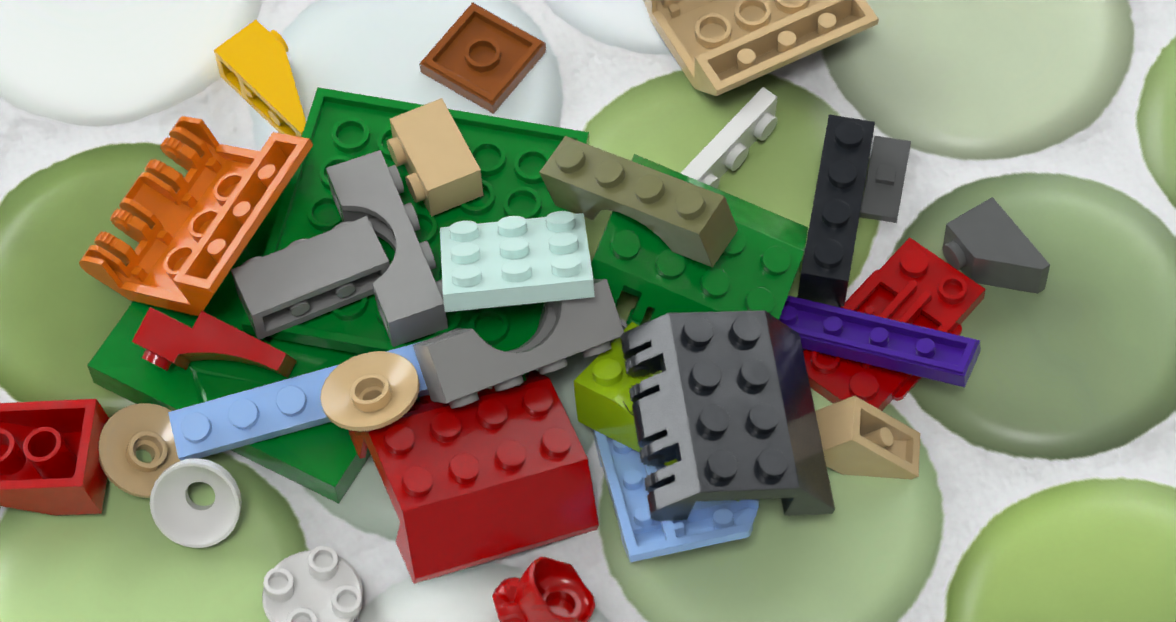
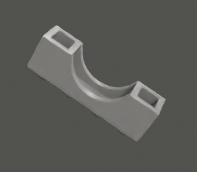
[326,150,448,347]
[413,279,624,408]

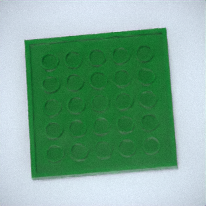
[241,87,590,381]

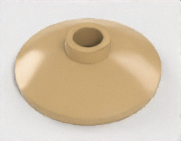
[320,351,420,431]
[99,403,180,498]

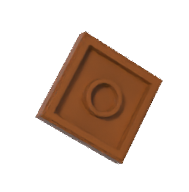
[419,2,546,114]

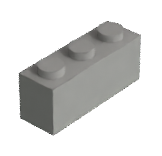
[231,216,390,340]

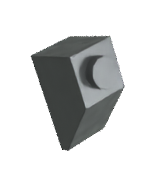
[942,197,1050,294]

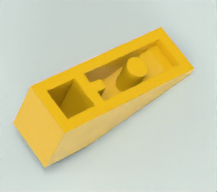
[214,20,306,137]

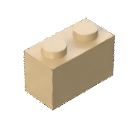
[387,98,483,217]

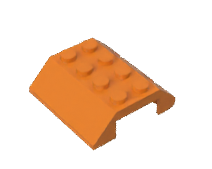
[79,116,313,316]

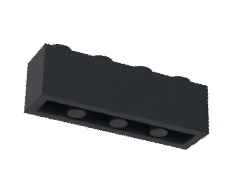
[797,114,875,307]

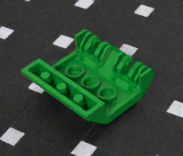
[591,154,808,327]

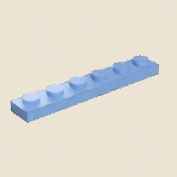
[168,341,429,461]

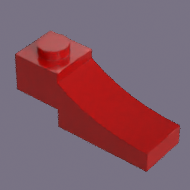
[132,307,297,378]

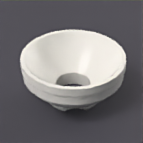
[150,458,242,548]

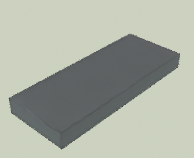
[860,136,911,223]

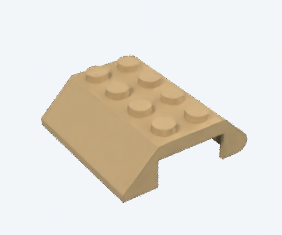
[643,0,879,96]

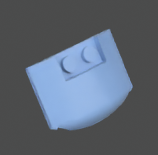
[592,429,760,562]

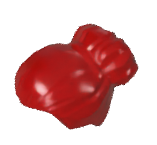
[492,557,595,622]

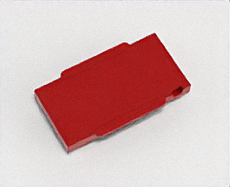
[803,237,986,411]

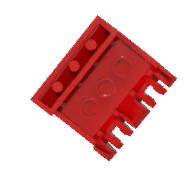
[348,370,599,584]

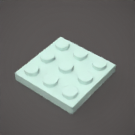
[440,211,595,312]

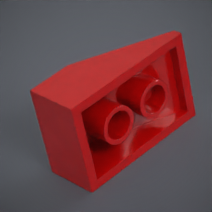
[0,399,109,516]

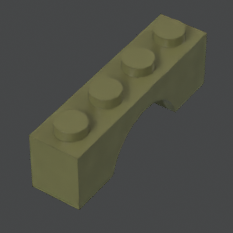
[539,136,738,267]

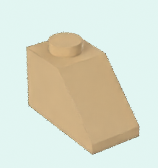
[815,396,920,479]

